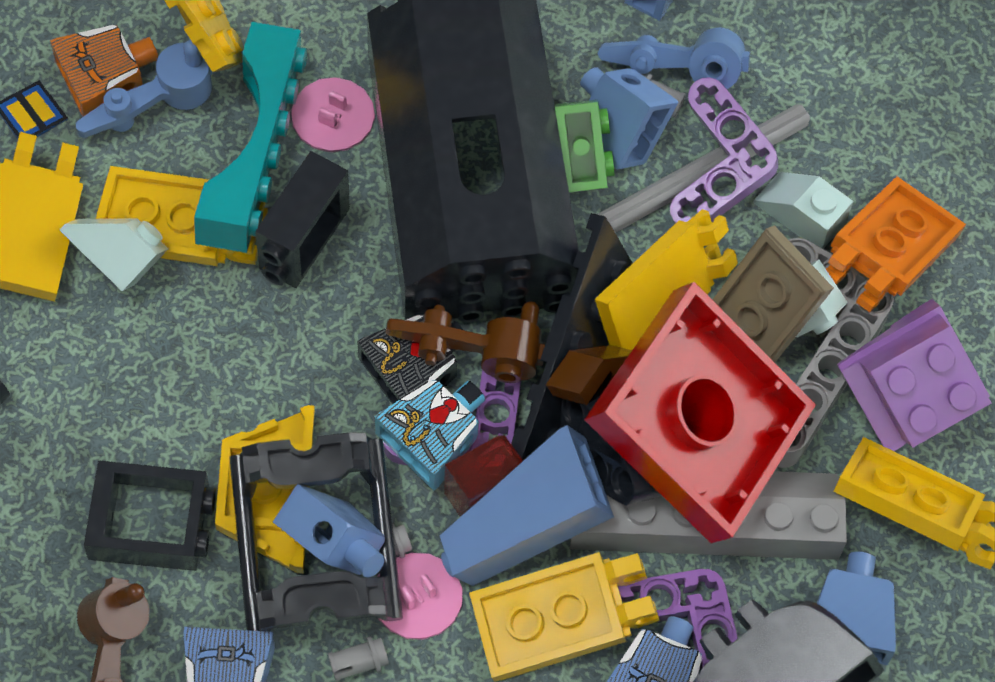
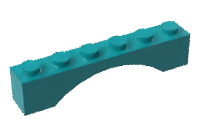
[194,22,307,253]

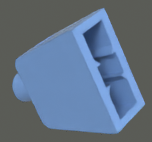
[580,67,679,170]
[273,484,385,577]
[817,552,896,665]

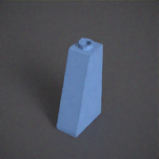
[439,425,614,586]

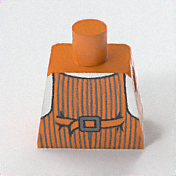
[50,25,158,117]

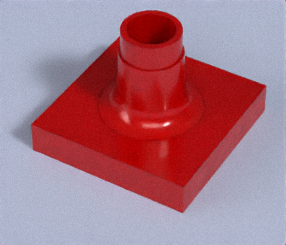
[584,282,816,544]

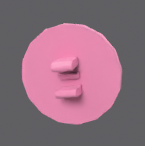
[291,77,375,152]
[378,553,462,640]

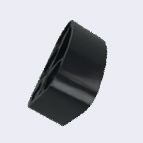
[560,385,663,505]

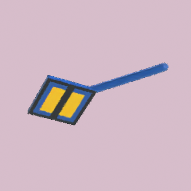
[0,80,68,139]

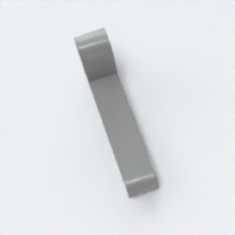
[777,238,894,468]

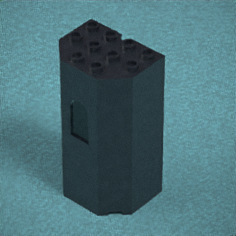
[367,0,579,322]

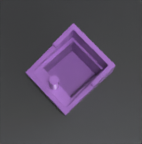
[837,299,991,451]

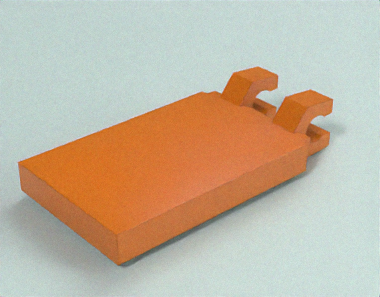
[826,176,966,312]

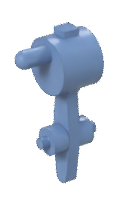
[598,28,750,89]
[76,40,215,138]

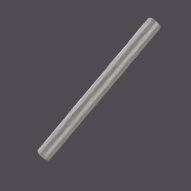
[597,104,810,233]

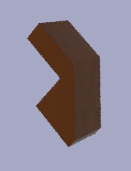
[546,345,632,405]

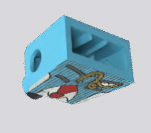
[375,380,485,491]

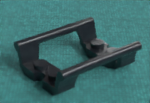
[229,432,403,632]

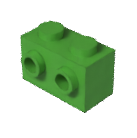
[555,100,615,192]

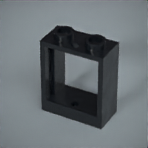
[255,151,350,288]
[84,460,216,571]

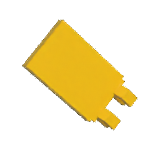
[0,132,83,302]
[95,166,268,266]
[595,209,738,350]
[833,437,995,570]
[469,552,660,682]

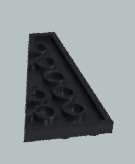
[499,213,633,481]

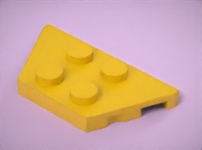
[164,0,244,72]
[215,405,315,574]

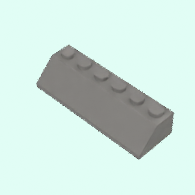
[570,471,847,560]

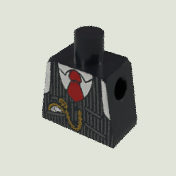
[357,315,463,404]

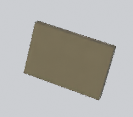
[712,225,834,363]

